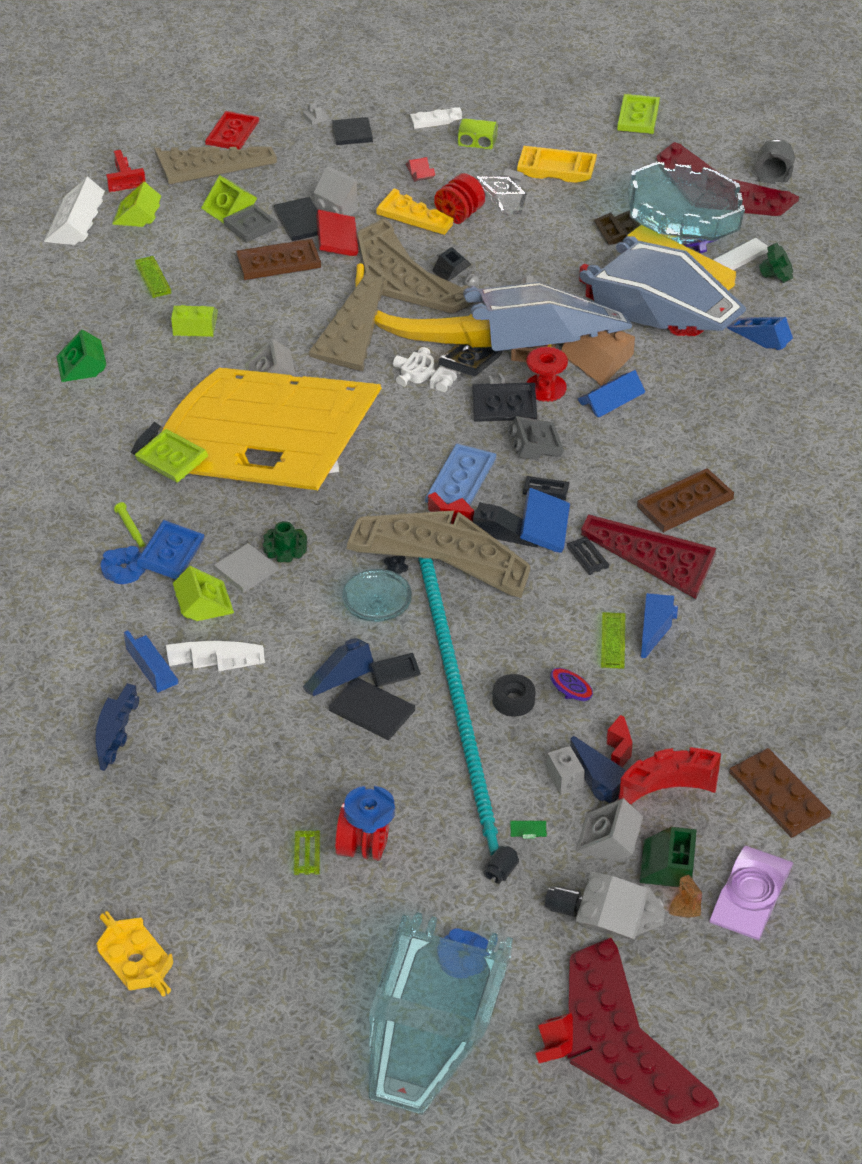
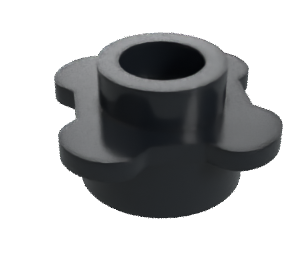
[384,555,408,575]

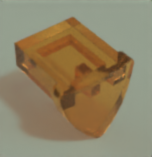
[669,875,702,918]

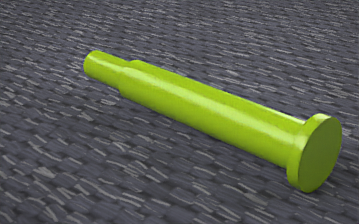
[114,502,146,548]

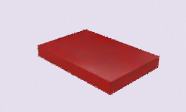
[205,111,259,150]
[316,210,359,256]

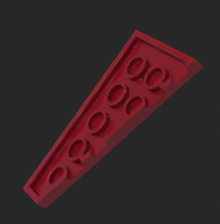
[581,514,716,599]

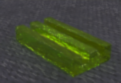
[294,830,320,875]

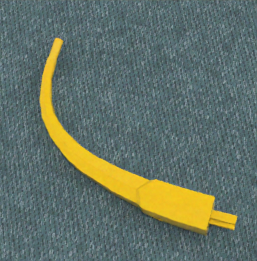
[355,263,491,347]

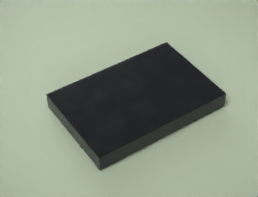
[274,197,318,241]
[438,344,503,377]
[472,382,538,422]
[329,677,415,741]

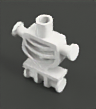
[393,347,461,392]

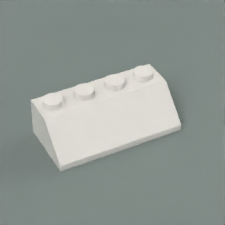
[44,177,105,245]

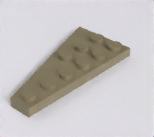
[154,147,277,184]
[309,275,384,371]

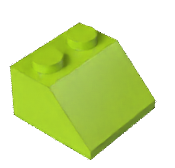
[201,175,257,223]
[112,182,161,227]
[171,305,218,337]
[172,566,234,621]

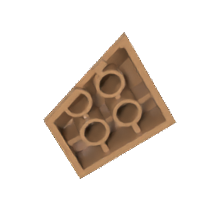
[561,330,635,386]

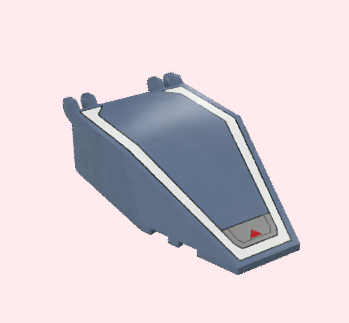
[579,236,746,331]
[463,282,632,351]

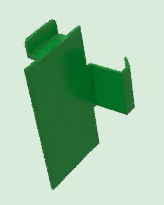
[510,821,547,839]

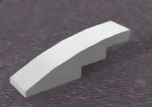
[166,641,265,671]

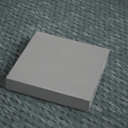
[214,543,278,593]

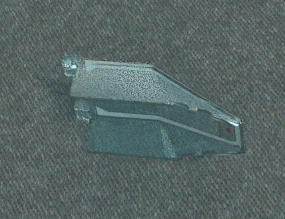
[369,912,513,1115]

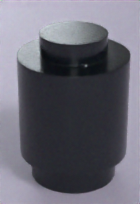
[483,846,519,884]
[545,886,583,917]

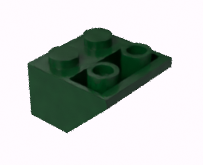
[640,827,697,889]

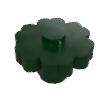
[759,242,793,283]
[263,521,308,563]

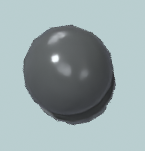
[755,139,795,184]

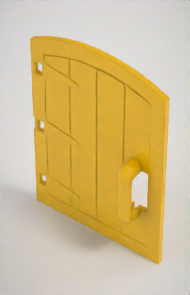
[162,368,382,491]

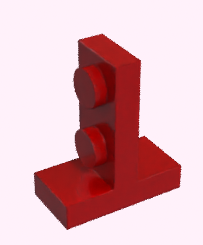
[106,150,146,192]

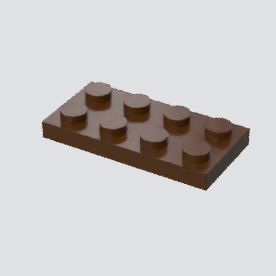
[236,239,321,280]
[637,468,734,533]
[729,748,831,838]

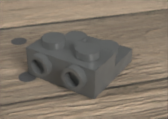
[507,416,564,460]

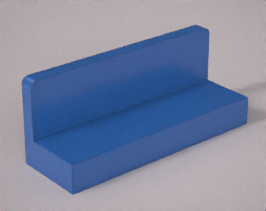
[578,370,645,417]
[124,630,179,693]

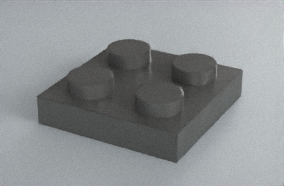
[224,204,278,243]

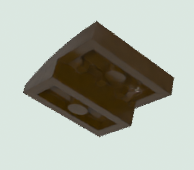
[594,210,640,245]

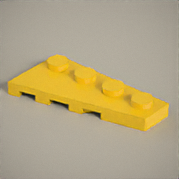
[376,188,453,235]

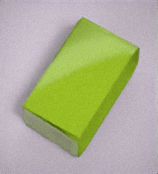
[458,119,498,149]

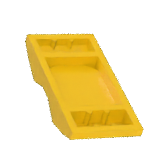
[517,146,597,183]

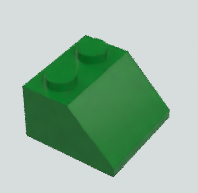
[56,329,107,382]

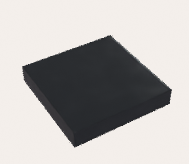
[332,117,373,145]

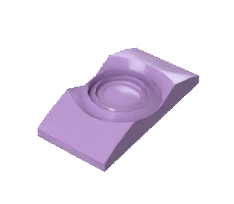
[710,846,793,940]

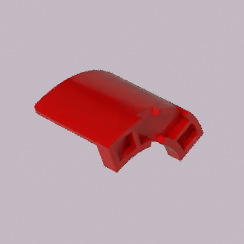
[619,747,721,805]

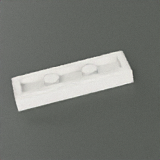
[714,238,768,270]

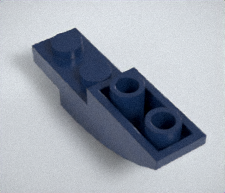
[95,683,139,771]

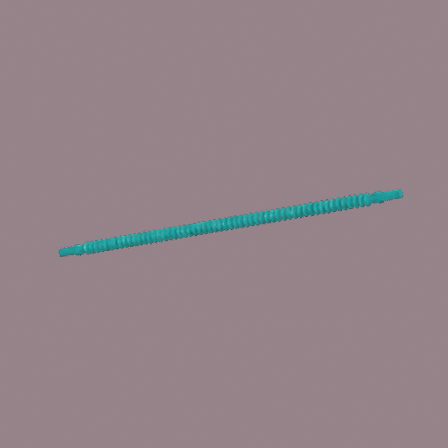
[418,557,499,856]

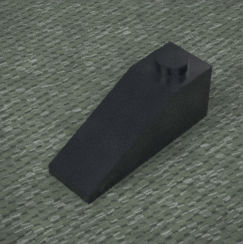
[473,502,538,548]

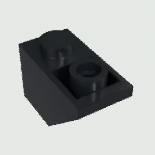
[432,247,471,281]

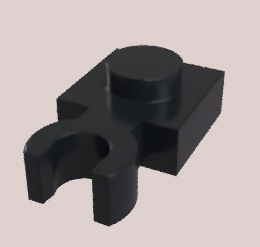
[130,421,162,455]

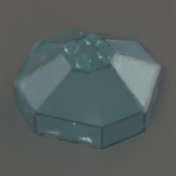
[628,162,745,244]

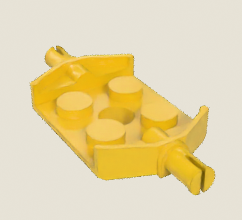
[96,911,173,997]

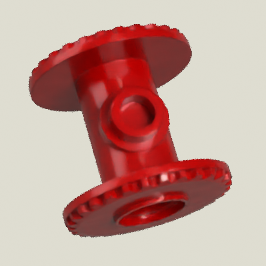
[526,346,568,402]

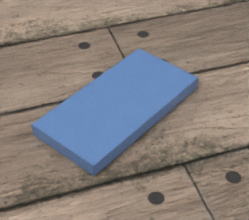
[425,444,496,505]

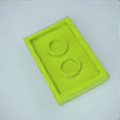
[617,94,660,134]
[135,429,208,483]

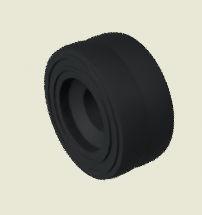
[492,674,536,717]

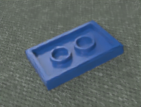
[520,488,570,553]
[137,520,205,579]

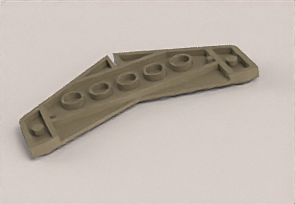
[357,219,474,313]
[346,511,531,598]

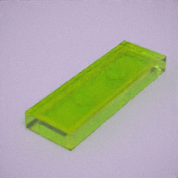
[135,256,172,298]
[601,612,626,669]

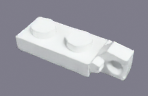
[410,108,462,129]

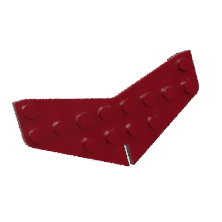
[656,142,799,216]
[568,938,719,1124]

